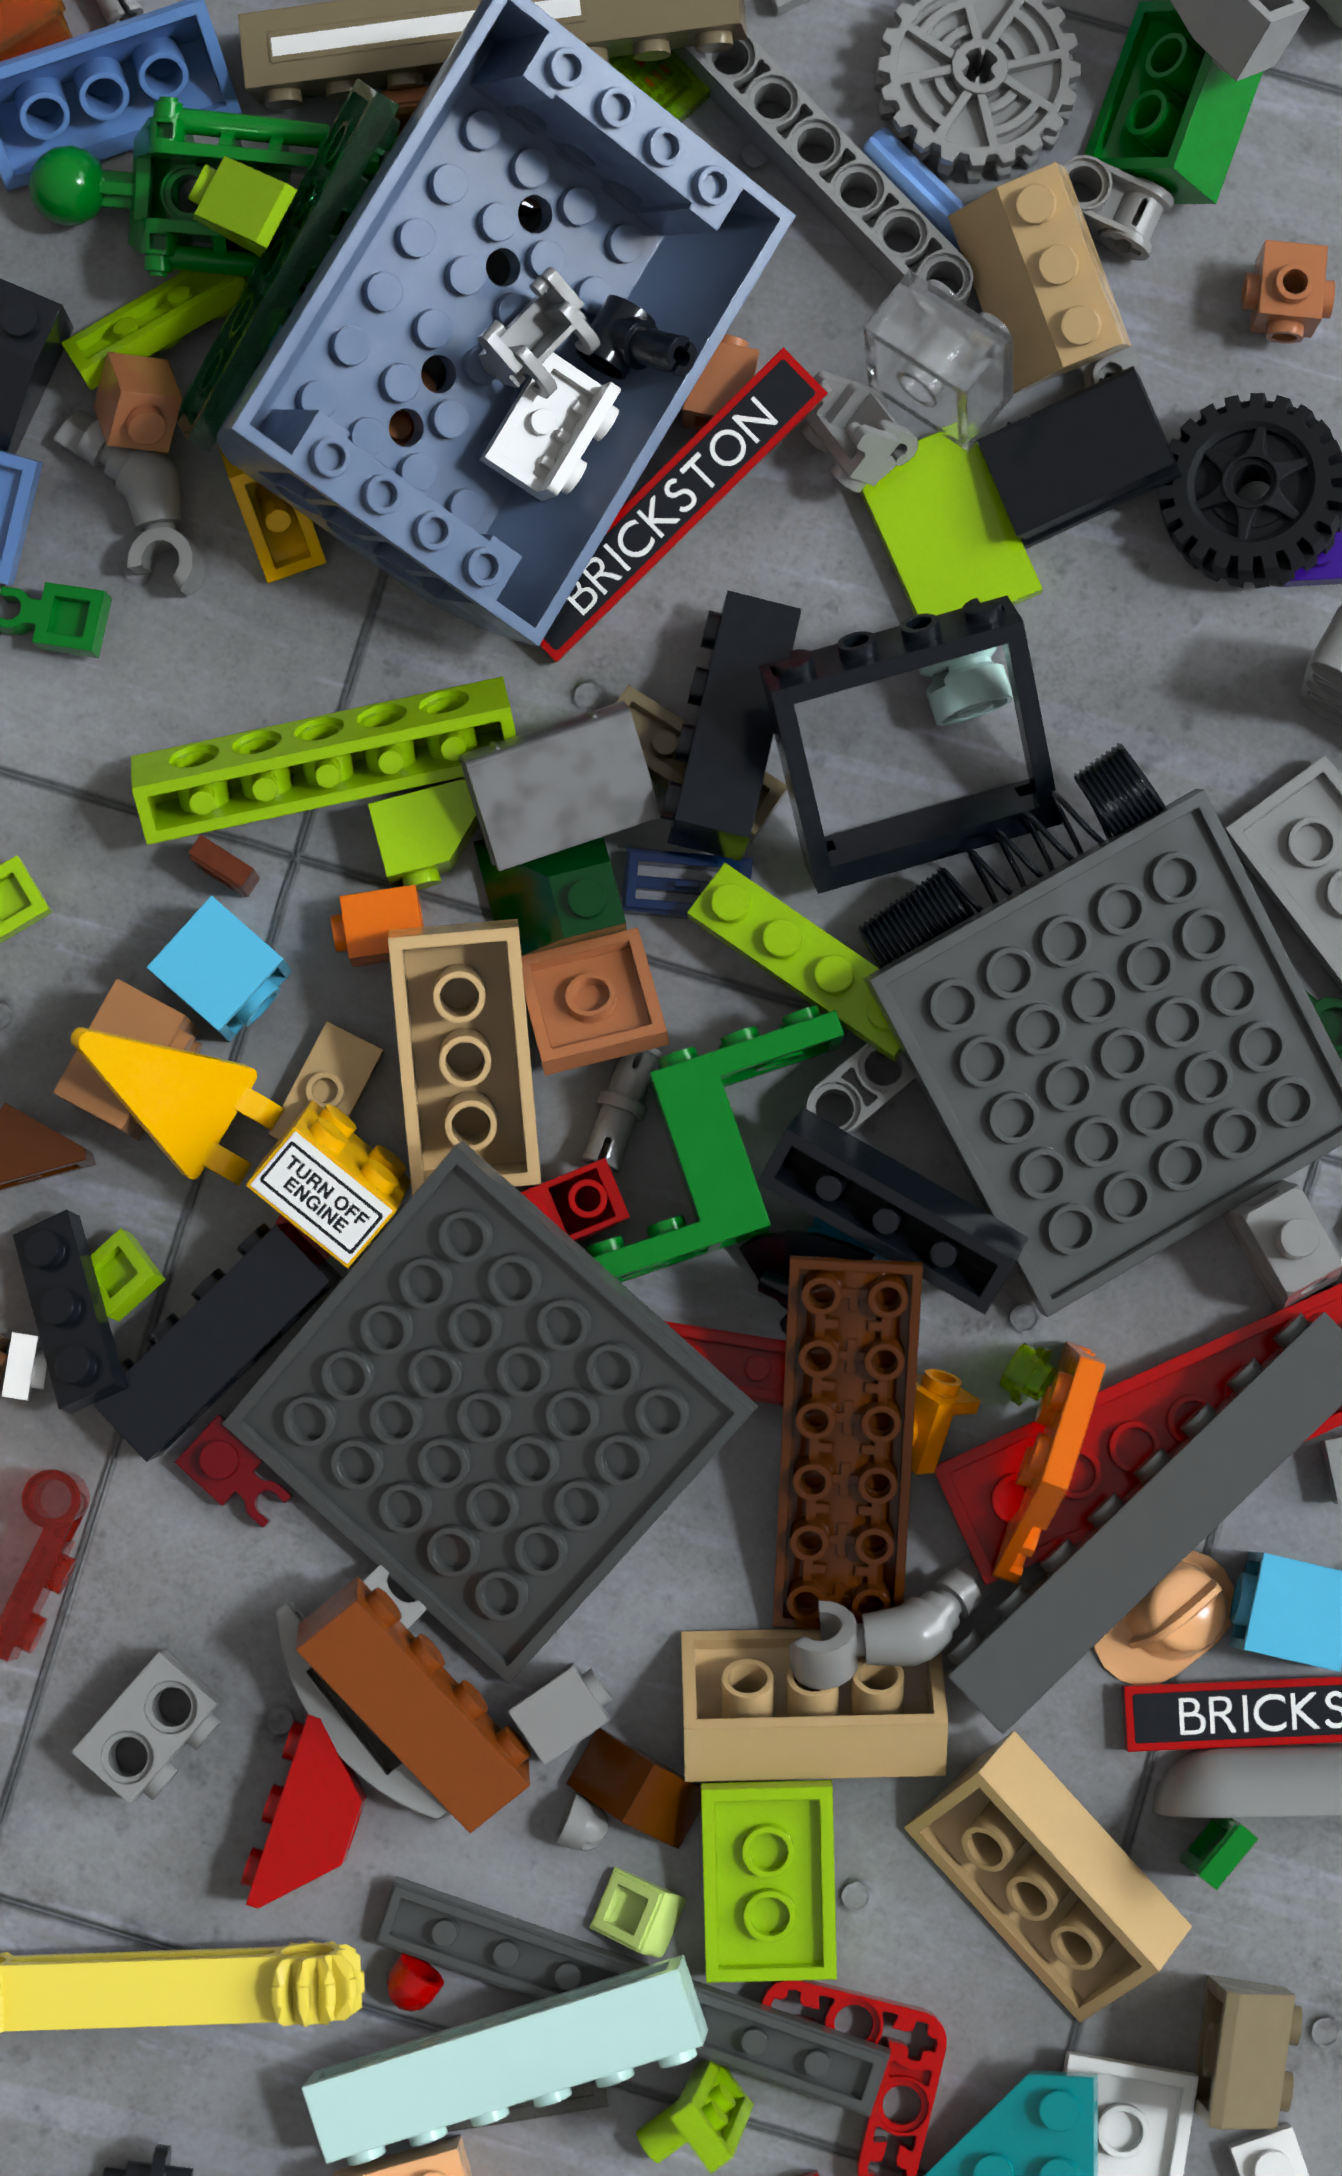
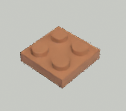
[521,927,670,1076]

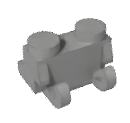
[477,267,600,399]
[802,370,918,492]

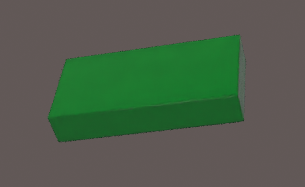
[1180,1818,1259,1890]

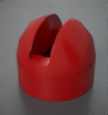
[387,1953,444,2012]

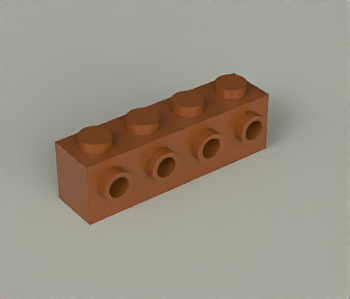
[296,1576,531,1834]

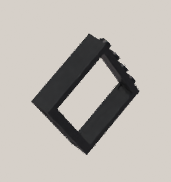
[758,595,1062,894]

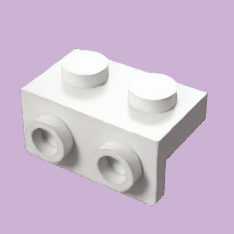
[479,352,621,502]

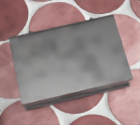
[459,701,661,871]

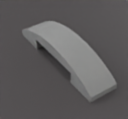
[276,1602,448,1819]

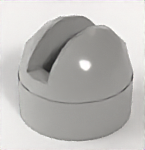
[555,1794,608,1852]

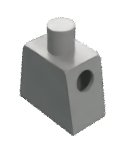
[1223,1180,1342,1311]

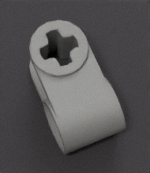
[1063,155,1174,261]

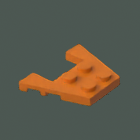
[992,1341,1106,1584]

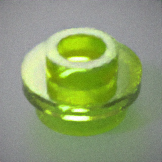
[999,1343,1056,1406]

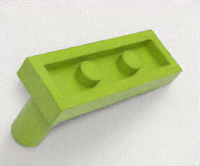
[636,2059,754,2174]

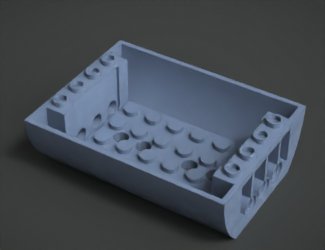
[216,0,796,646]

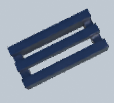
[622,848,753,919]

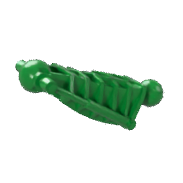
[28,96,399,283]

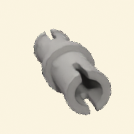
[580,1048,662,1173]

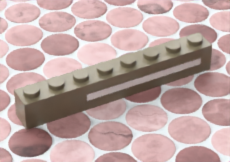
[238,0,748,110]

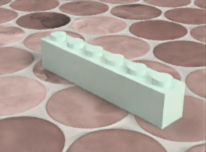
[301,1955,708,2166]

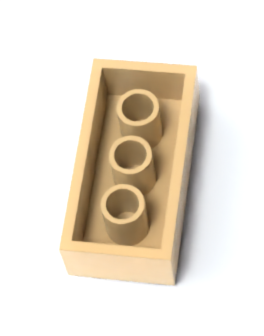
[388,919,541,1196]

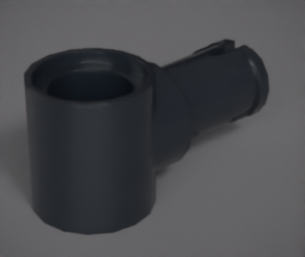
[576,295,697,380]

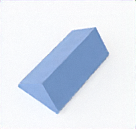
[0,0,242,191]

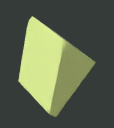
[589,1867,686,1958]

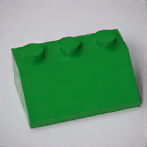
[1084,0,1263,204]

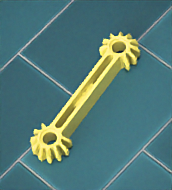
[0,1940,365,2032]

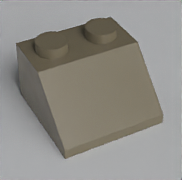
[1194,1974,1303,2130]

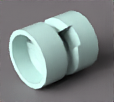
[918,647,1013,726]

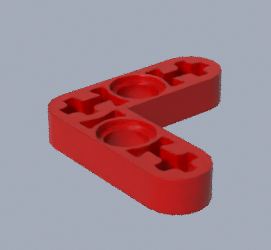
[761,1980,947,2176]

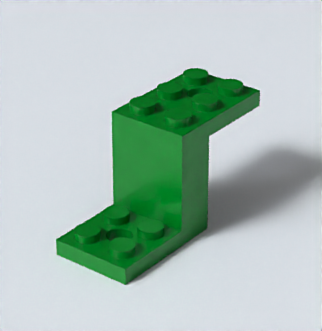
[584,1006,844,1283]

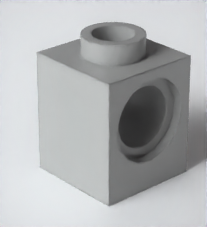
[508,1664,613,1766]

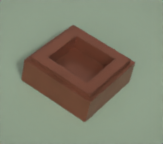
[188,834,260,897]

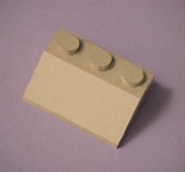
[948,162,1132,394]

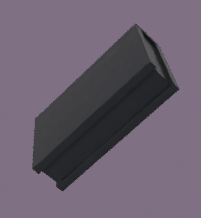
[977,366,1182,549]

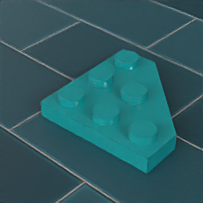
[924,2070,1098,2176]

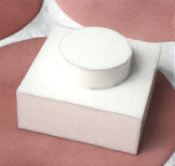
[1,1332,48,1401]
[1227,2122,1309,2176]

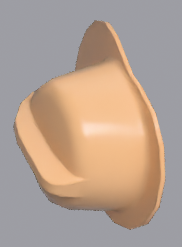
[1094,1550,1234,1685]

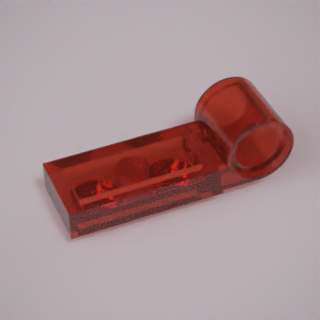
[0,1469,90,1662]

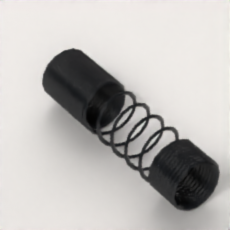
[858,743,1166,968]

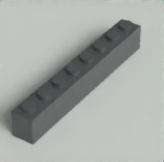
[943,1311,1342,1734]

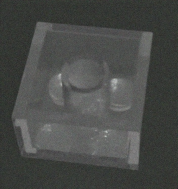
[863,270,1013,452]

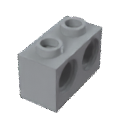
[71,1649,224,1804]

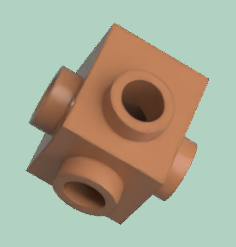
[1241,240,1335,344]

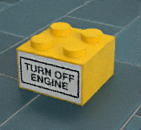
[246,1100,411,1268]

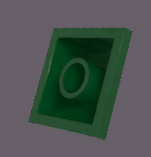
[474,837,627,956]

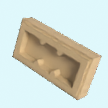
[268,1021,384,1140]

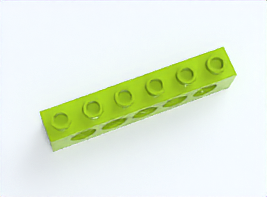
[131,676,516,845]

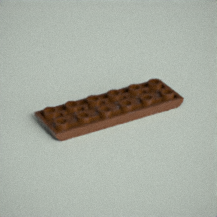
[773,1256,923,1629]

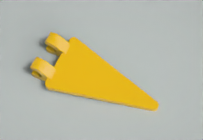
[71,1027,284,1186]

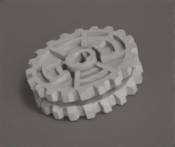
[875,0,1081,184]

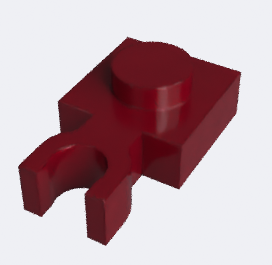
[175,1414,293,1528]

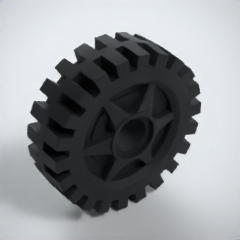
[1158,393,1342,588]

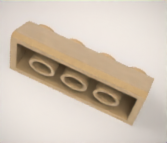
[681,1629,948,1782]
[904,1731,1192,2023]

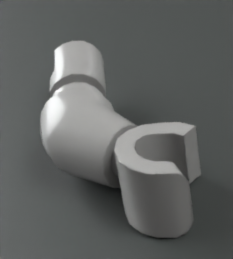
[53,410,206,596]
[789,1557,998,1690]

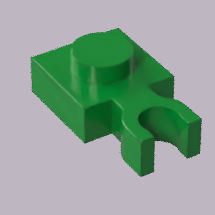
[0,582,112,658]

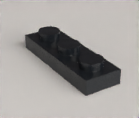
[13,1210,127,1414]

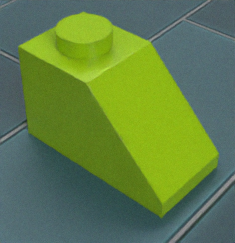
[188,156,297,257]
[368,779,479,890]

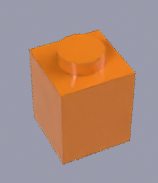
[331,885,424,967]

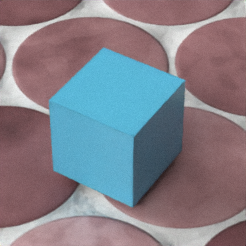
[146,895,293,1042]
[1229,1551,1342,1672]

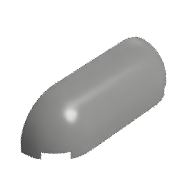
[1152,1744,1342,1818]

